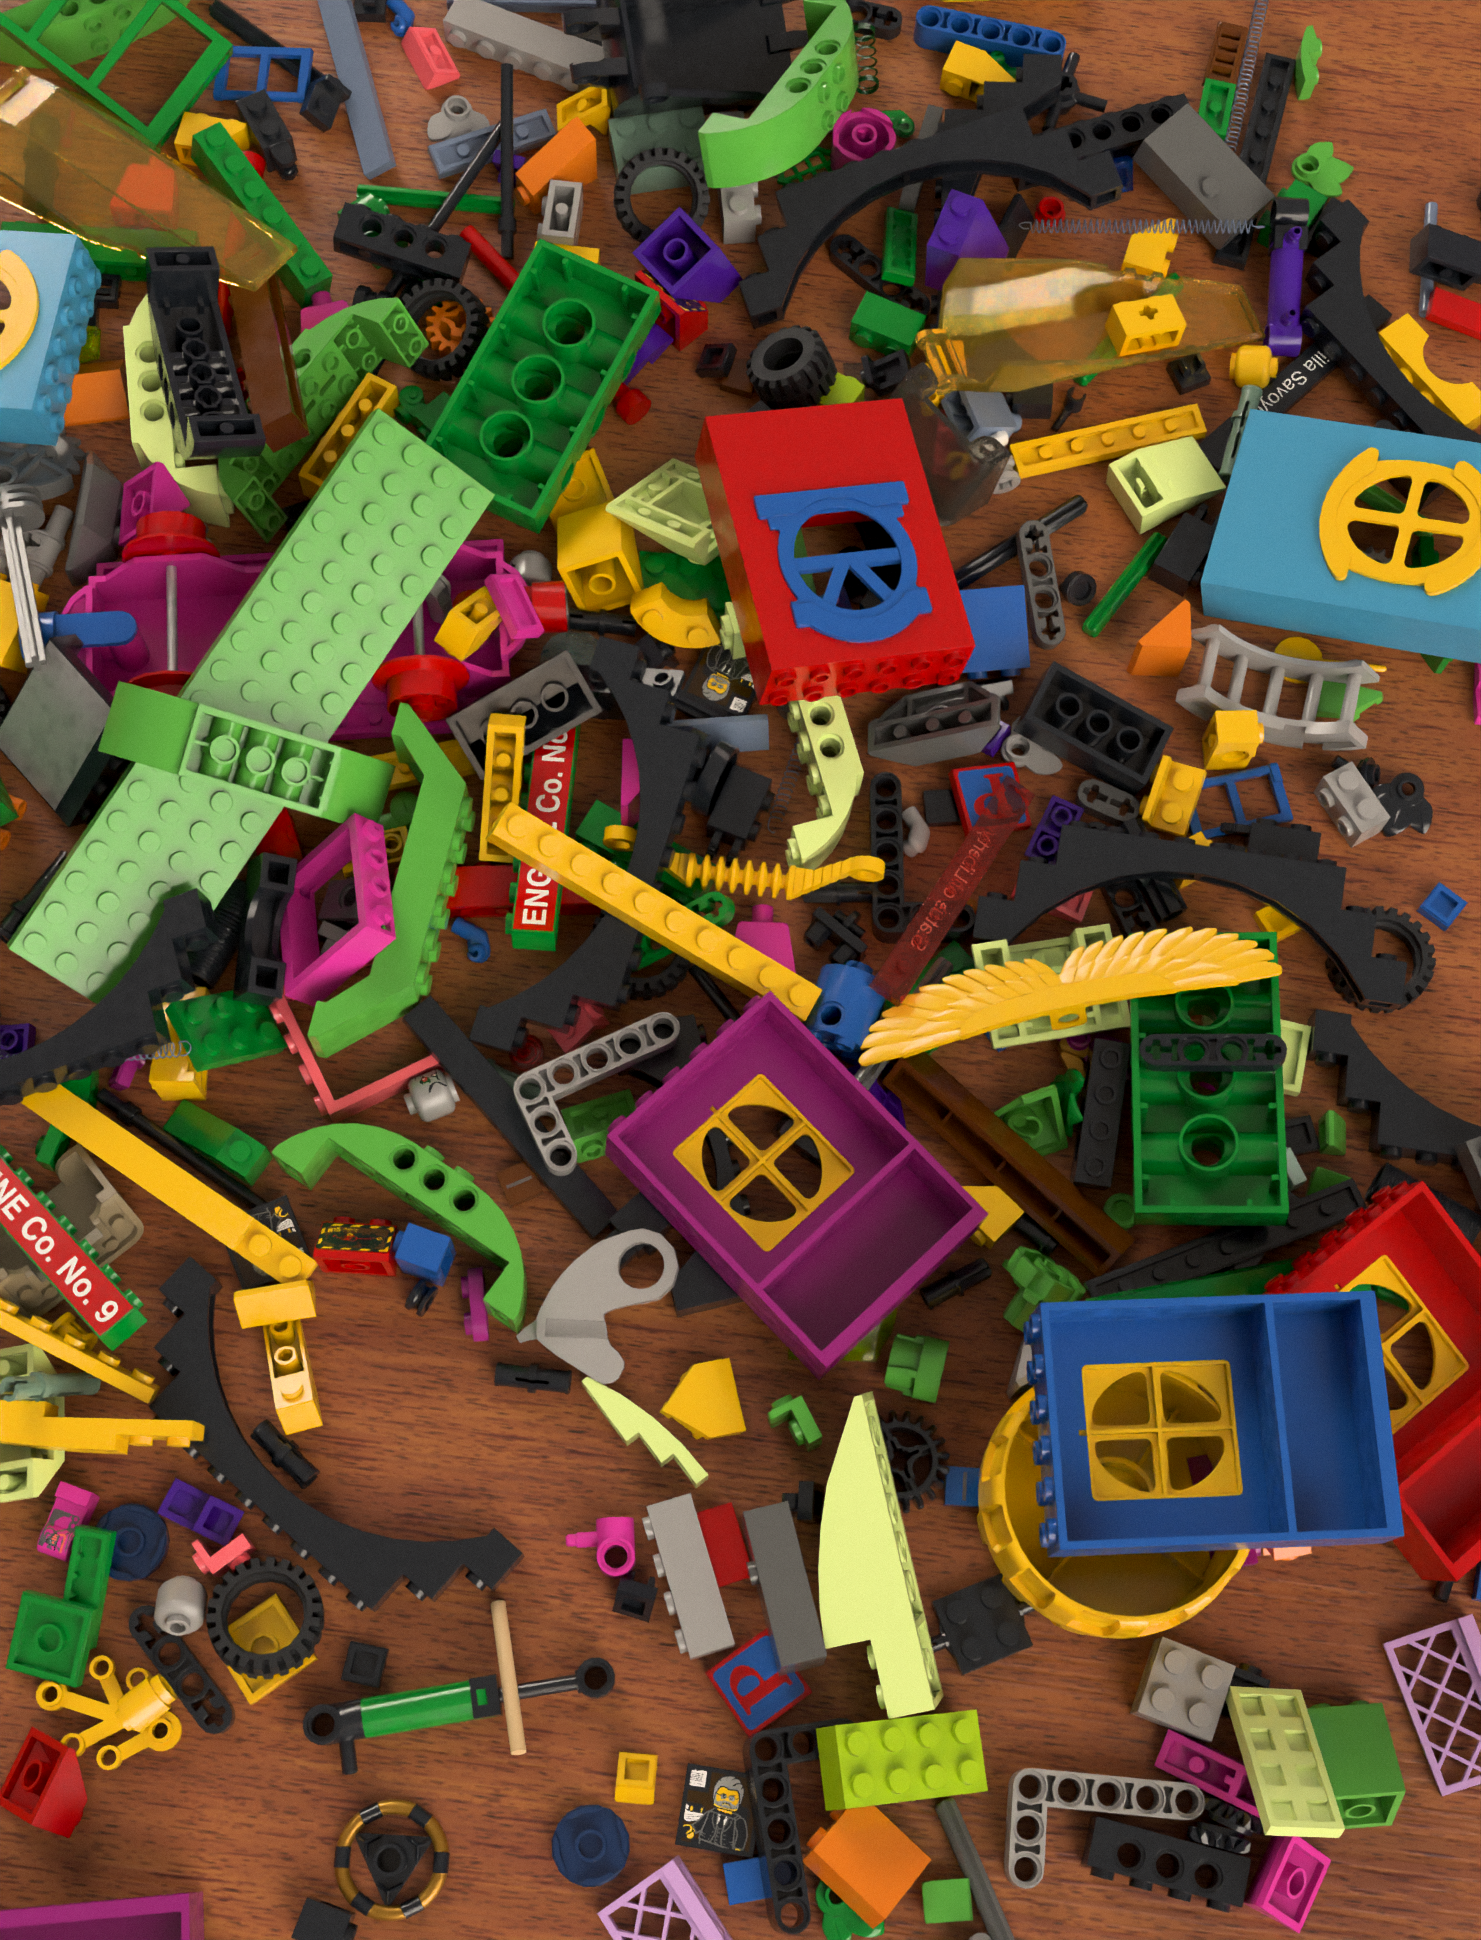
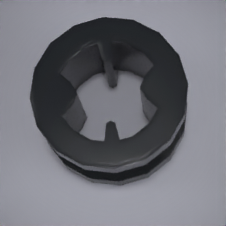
[404,1279,438,1317]

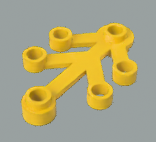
[36,1655,182,1770]

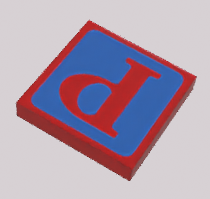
[948,762,1032,838]
[705,1628,812,1737]

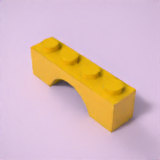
[1378,313,1481,430]

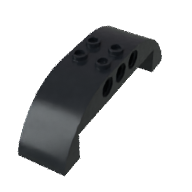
[145,246,266,460]

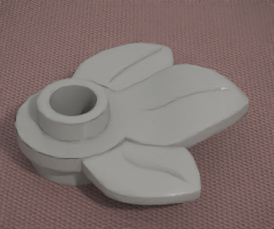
[427,95,490,141]
[1001,716,1063,775]

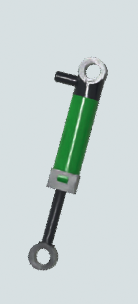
[303,1658,615,1775]

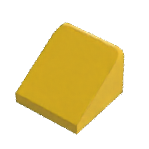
[615,1752,658,1805]

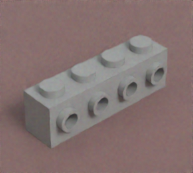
[717,111,762,244]
[642,1493,735,1660]

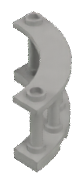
[1175,624,1380,751]

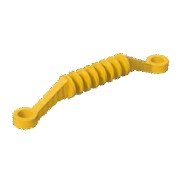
[603,825,886,901]

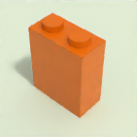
[802,1806,932,1929]

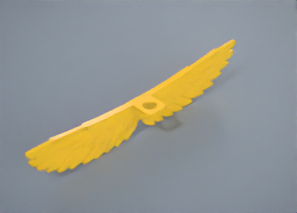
[858,927,1282,1066]

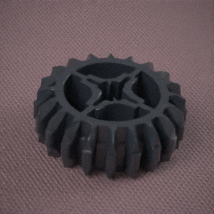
[878,1410,950,1514]

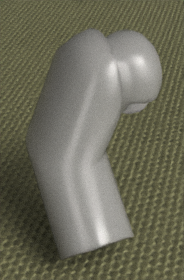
[902,806,930,857]

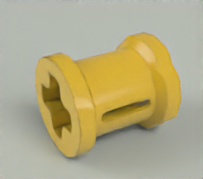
[51,1312,98,1350]

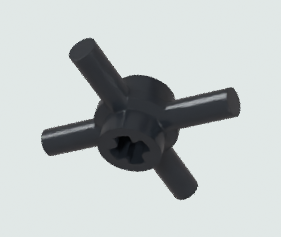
[1042,52,1108,132]

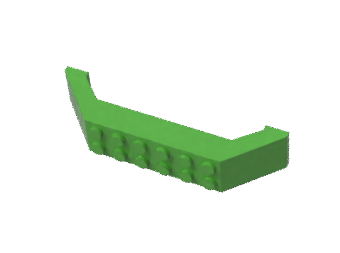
[307,702,476,1058]

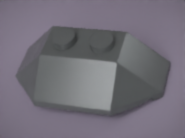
[65,450,123,586]
[868,681,1000,766]

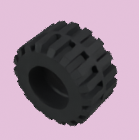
[746,325,837,410]

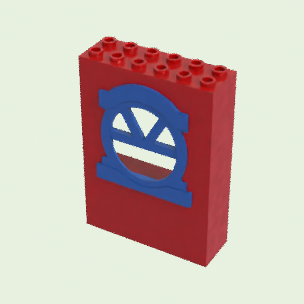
[694,398,976,706]

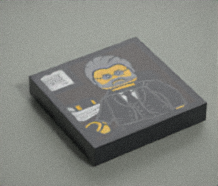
[683,642,756,716]
[225,1195,312,1290]
[675,1763,764,1858]

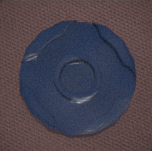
[95,1503,170,1582]
[552,1804,630,1887]

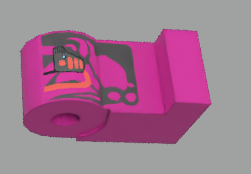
[37,1481,100,1562]

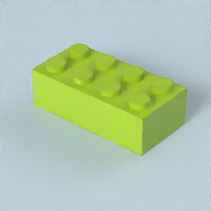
[816,1709,988,1811]

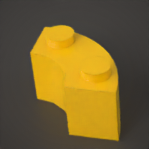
[630,582,721,648]

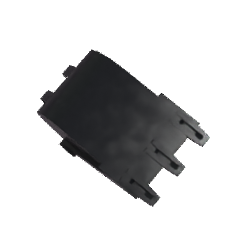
[561,0,809,118]

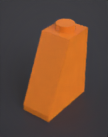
[514,116,598,215]

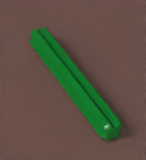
[1082,532,1168,638]

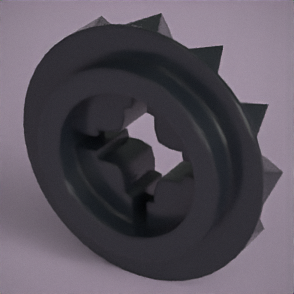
[1204,1796,1263,1837]
[1187,1821,1251,1854]

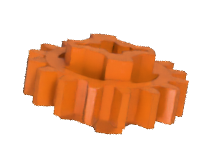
[426,299,495,358]

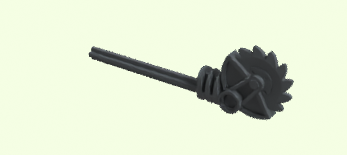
[0,429,85,671]

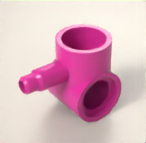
[566,1517,636,1579]

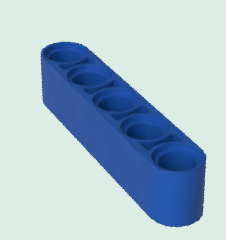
[913,5,1066,67]

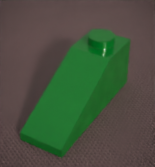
[163,1099,273,1187]

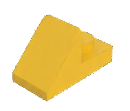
[557,87,611,135]

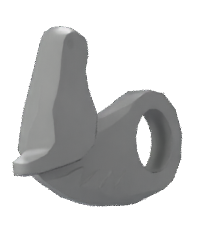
[516,1228,680,1385]

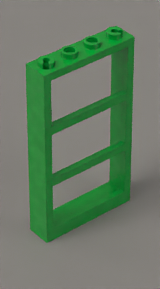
[0,0,233,153]

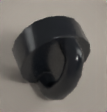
[1059,571,1097,606]

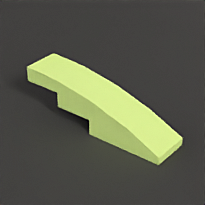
[582,1376,708,1488]

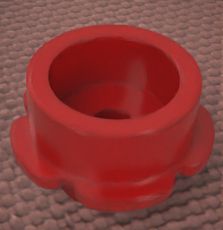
[1034,196,1066,228]

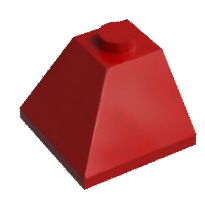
[0,1727,88,1838]

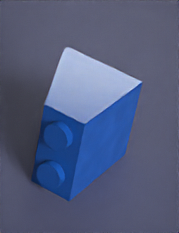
[959,585,1030,680]

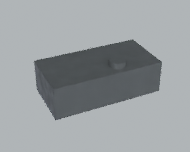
[1132,103,1275,250]
[741,1501,827,1676]

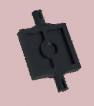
[930,1573,1035,1676]

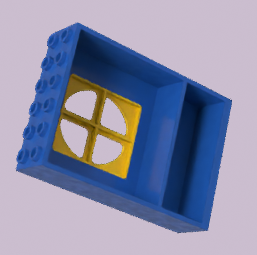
[1023,1291,1404,1557]

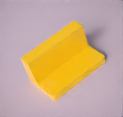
[234,1280,316,1329]

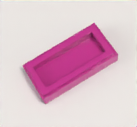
[484,573,545,639]

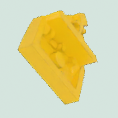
[660,1358,746,1440]

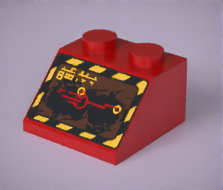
[635,270,708,352]
[313,1216,399,1277]

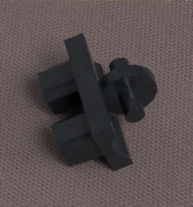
[803,906,868,965]

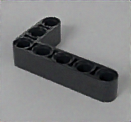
[869,772,976,944]
[742,1718,854,1934]

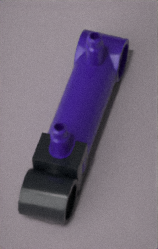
[1263,197,1309,357]

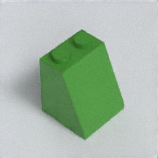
[1307,1700,1406,1829]

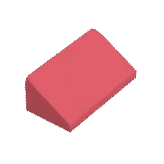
[401,27,460,90]

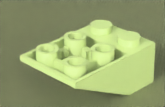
[1106,436,1226,535]

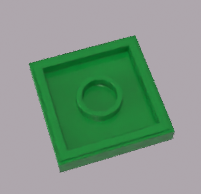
[5,1590,99,1688]

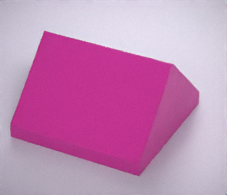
[118,461,191,547]
[1243,1836,1331,1934]

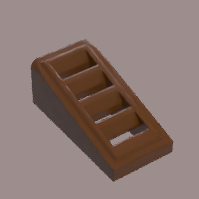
[1202,21,1248,86]

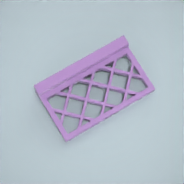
[1382,1614,1481,1796]
[597,1855,733,1940]

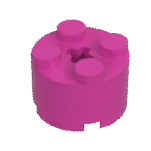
[830,108,896,171]

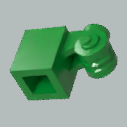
[394,385,450,442]

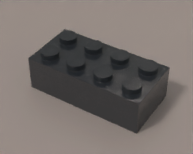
[1013,661,1174,796]

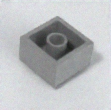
[1130,1636,1236,1743]

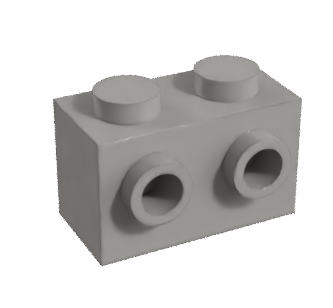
[537,179,584,246]
[1313,761,1391,848]

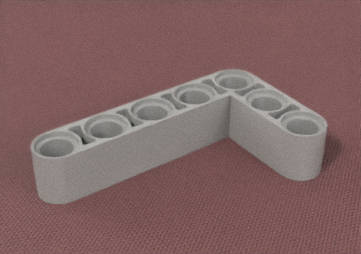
[513,1012,680,1176]
[1004,1768,1205,1889]

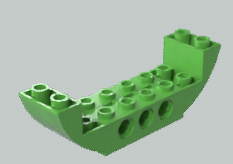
[218,297,429,543]
[98,681,396,824]

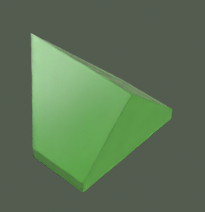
[994,1084,1068,1156]

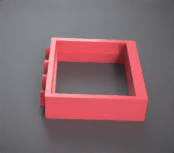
[269,957,445,1124]

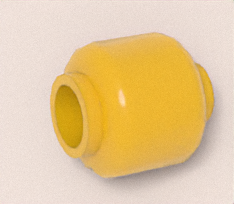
[1229,345,1278,389]

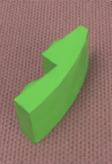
[1294,25,1322,100]

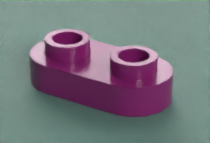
[461,1267,489,1342]

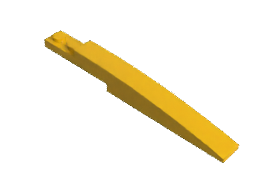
[20,1084,318,1284]
[0,1400,205,1455]

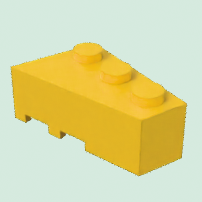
[149,987,210,1101]

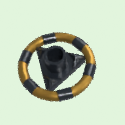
[334,1799,450,1921]

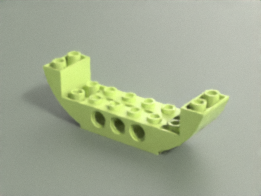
[123,294,235,527]
[719,602,864,870]

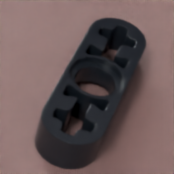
[845,0,902,40]

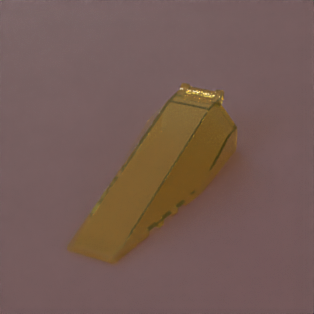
[0,65,298,292]
[915,258,1266,395]

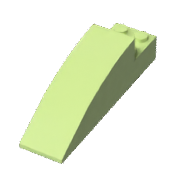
[818,1391,944,1719]

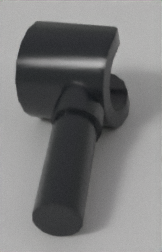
[1051,387,1086,432]

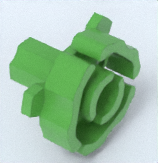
[1002,1246,1086,1331]

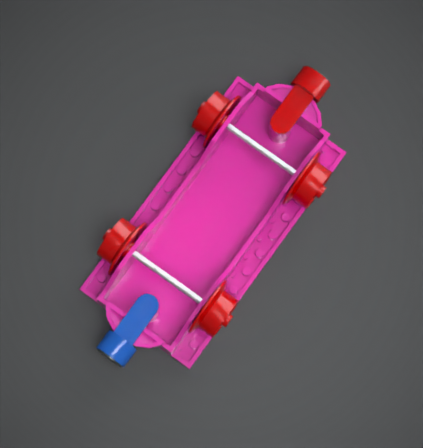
[18,511,569,741]

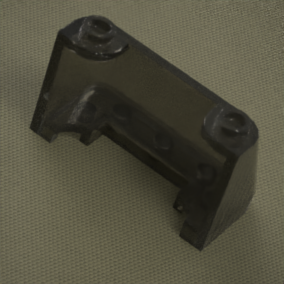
[888,362,1011,526]

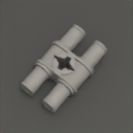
[0,505,75,591]

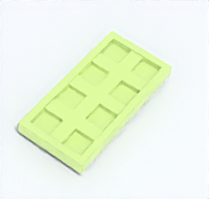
[1226,1686,1345,1838]

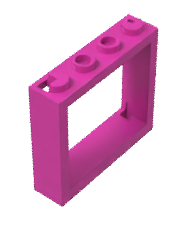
[280,813,396,1007]

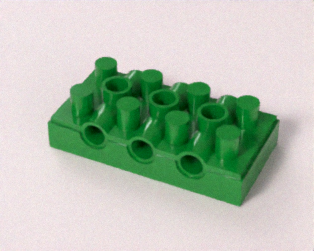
[425,238,661,534]
[1129,932,1289,1226]

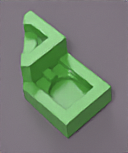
[1316,681,1383,722]

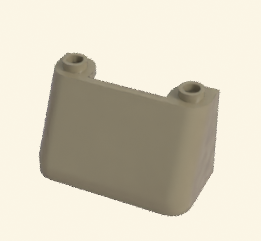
[0,1143,144,1319]

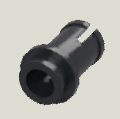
[1013,1213,1059,1256]

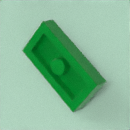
[1198,78,1236,141]

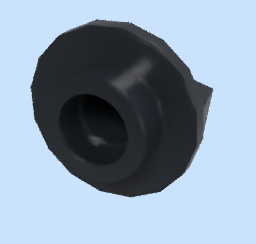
[1330,755,1381,790]

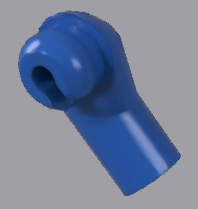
[386,0,415,37]
[451,917,491,963]

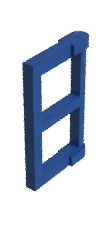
[213,46,314,104]
[1189,762,1293,839]

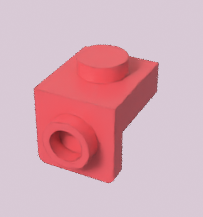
[546,1001,609,1053]
[192,1533,257,1578]

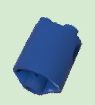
[802,960,889,1065]

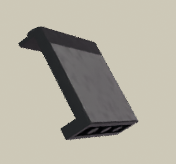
[0,634,132,827]

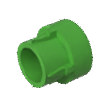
[884,1333,950,1404]

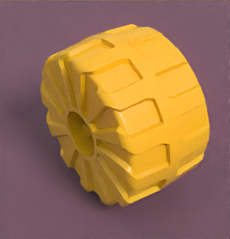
[977,1372,1250,1639]

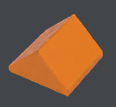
[64,359,130,427]
[1126,599,1192,677]

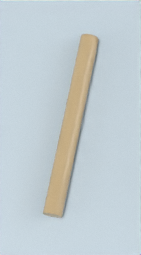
[490,1600,526,1755]

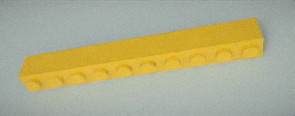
[485,802,822,1022]

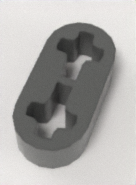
[1075,779,1140,827]

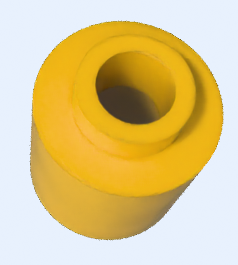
[115,1673,177,1733]

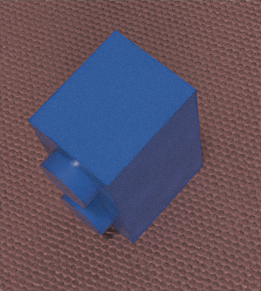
[392,1222,456,1287]

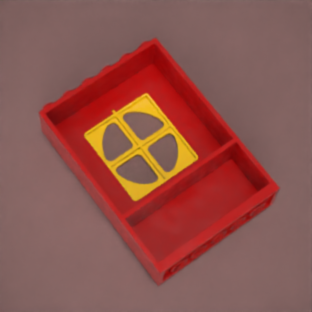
[1262,1180,1481,1582]

